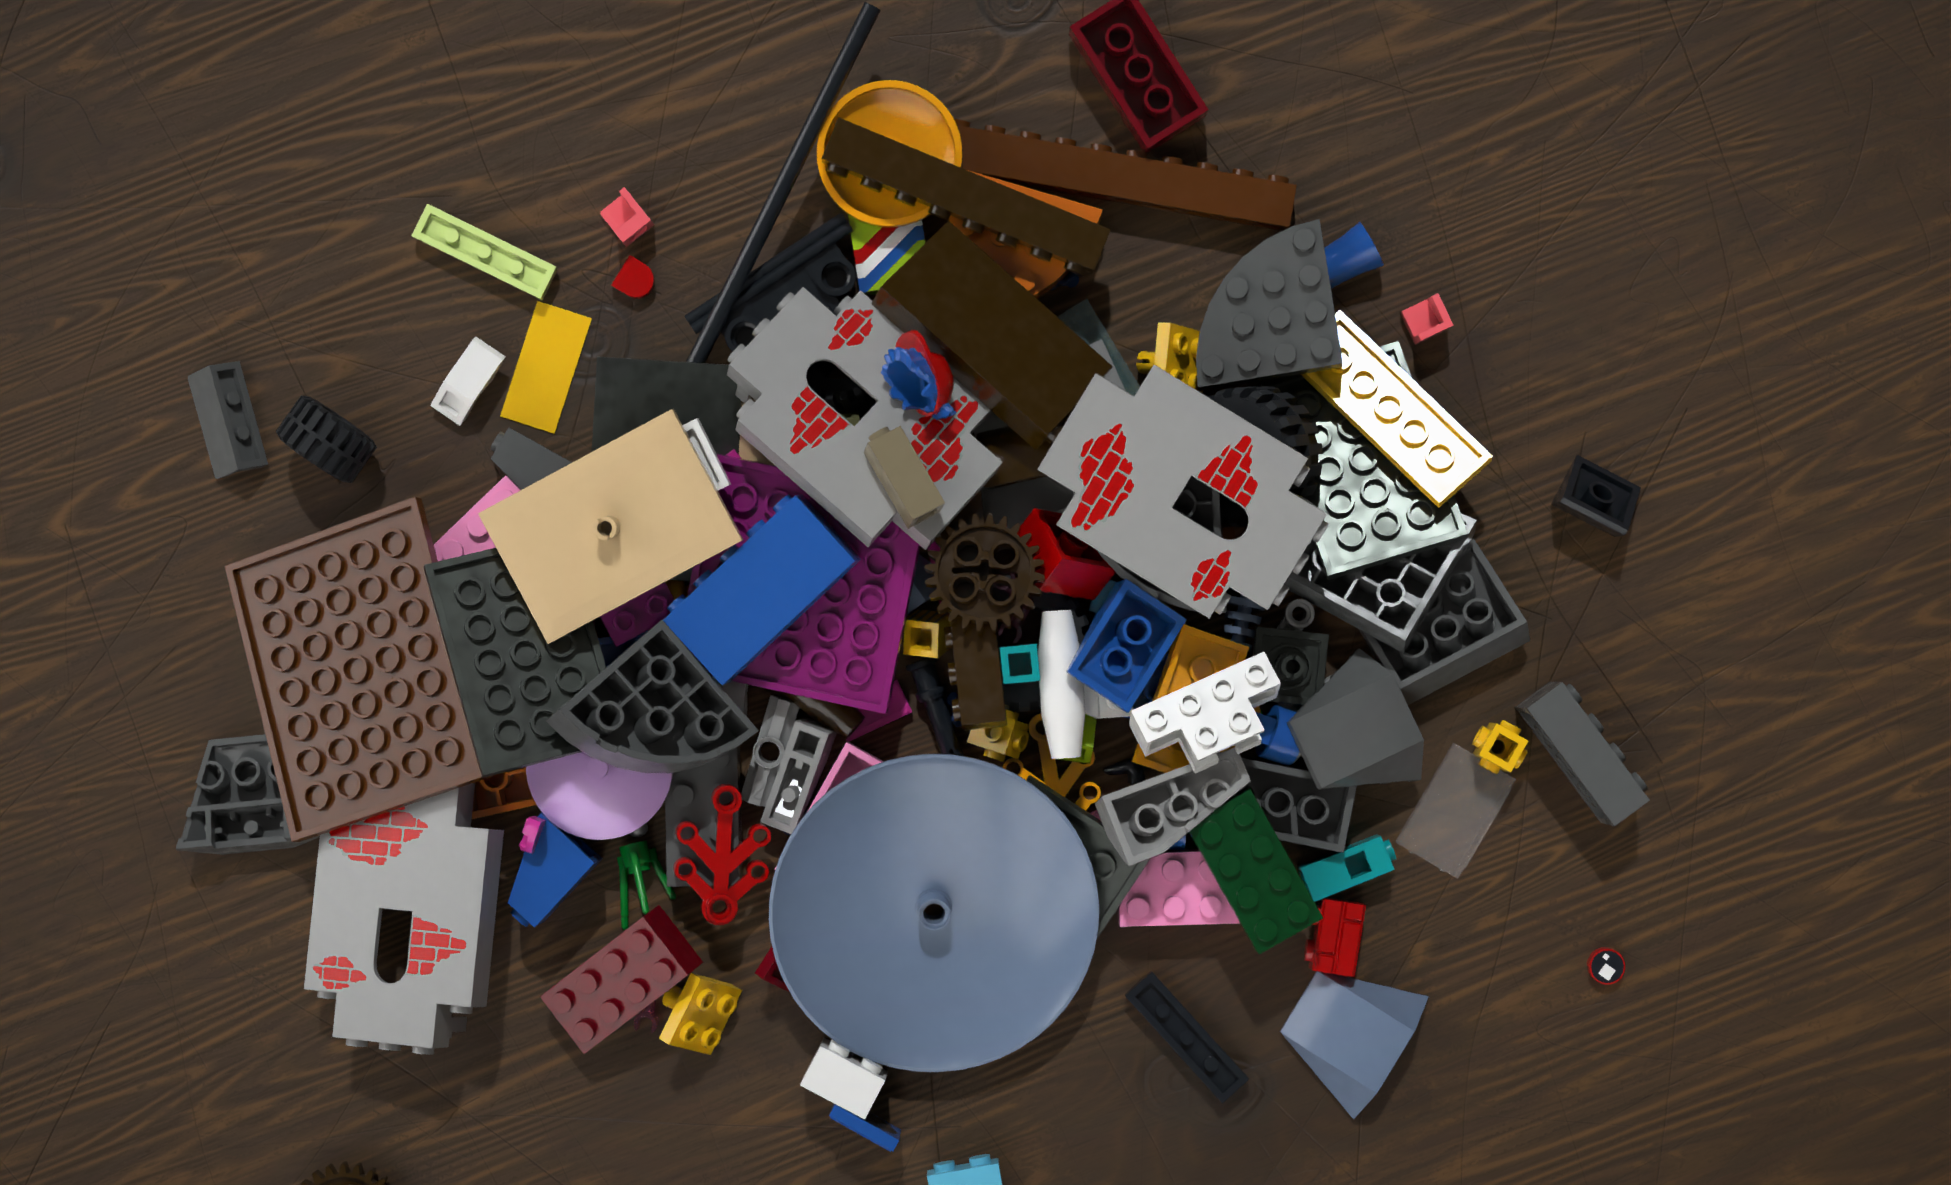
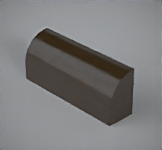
[976,418,1068,489]

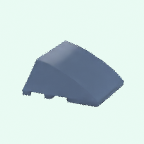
[1280,971,1429,1119]

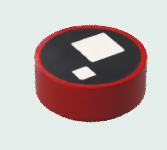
[1587,947,1625,985]

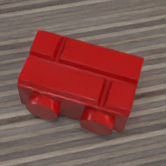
[1304,897,1366,977]

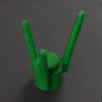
[617,840,676,930]

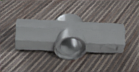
[741,695,800,807]

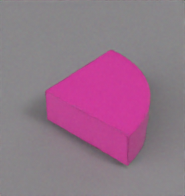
[519,816,546,855]

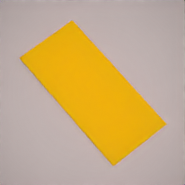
[500,301,592,434]

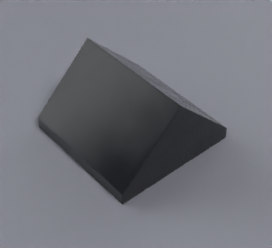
[1551,455,1641,537]

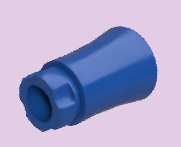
[1324,222,1384,289]

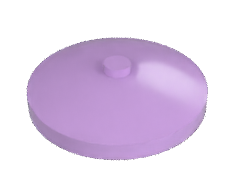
[526,752,673,840]

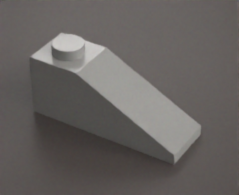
[760,717,837,834]

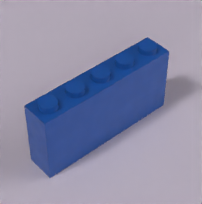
[663,494,861,686]

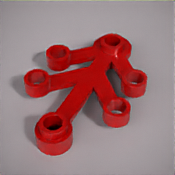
[673,784,771,925]

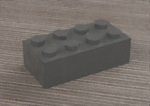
[1515,682,1650,826]
[665,745,743,887]
[1216,753,1357,853]

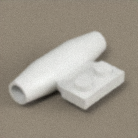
[1038,610,1133,759]

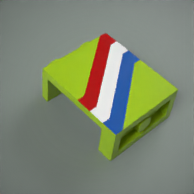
[848,214,925,296]

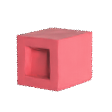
[601,187,654,247]
[1400,293,1453,345]

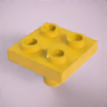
[1136,322,1203,393]
[659,973,742,1055]

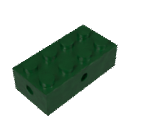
[1189,787,1323,954]

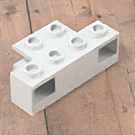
[1129,652,1281,774]

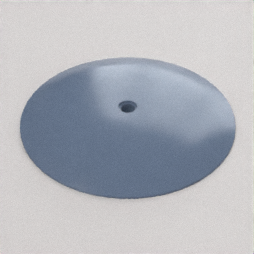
[769,754,1099,1072]

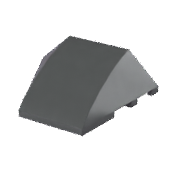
[1287,648,1424,789]
[176,734,320,855]

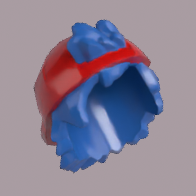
[881,330,957,420]

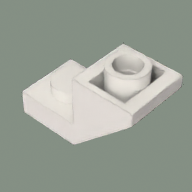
[430,337,506,426]

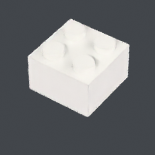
[800,1038,887,1119]

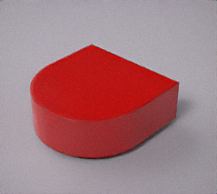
[611,255,655,299]

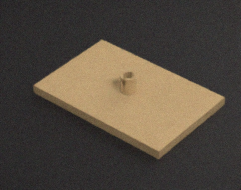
[478,409,743,644]

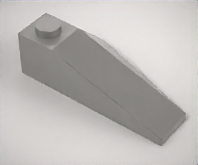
[1095,748,1251,867]

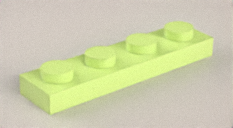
[411,204,558,300]

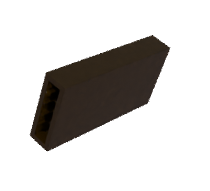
[871,221,1113,450]

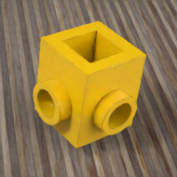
[967,710,1029,762]
[1472,720,1528,774]

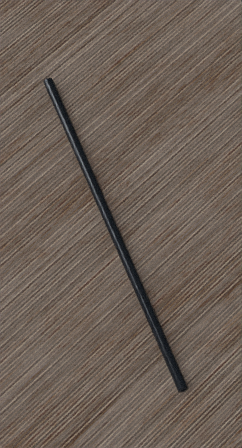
[686,2,881,363]

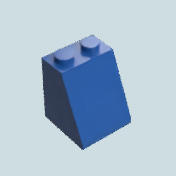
[508,813,603,928]

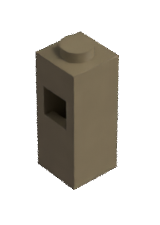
[864,426,945,529]

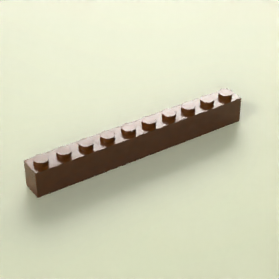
[954,119,1297,231]

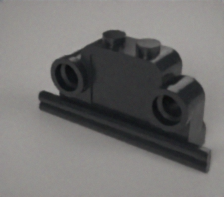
[684,212,856,352]

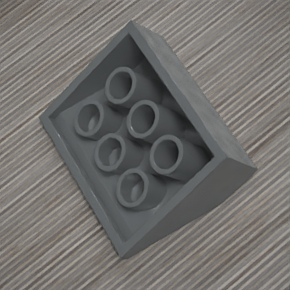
[1359,539,1530,705]

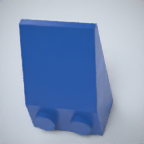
[1066,579,1187,713]

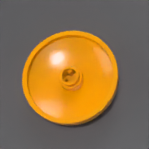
[817,80,962,227]

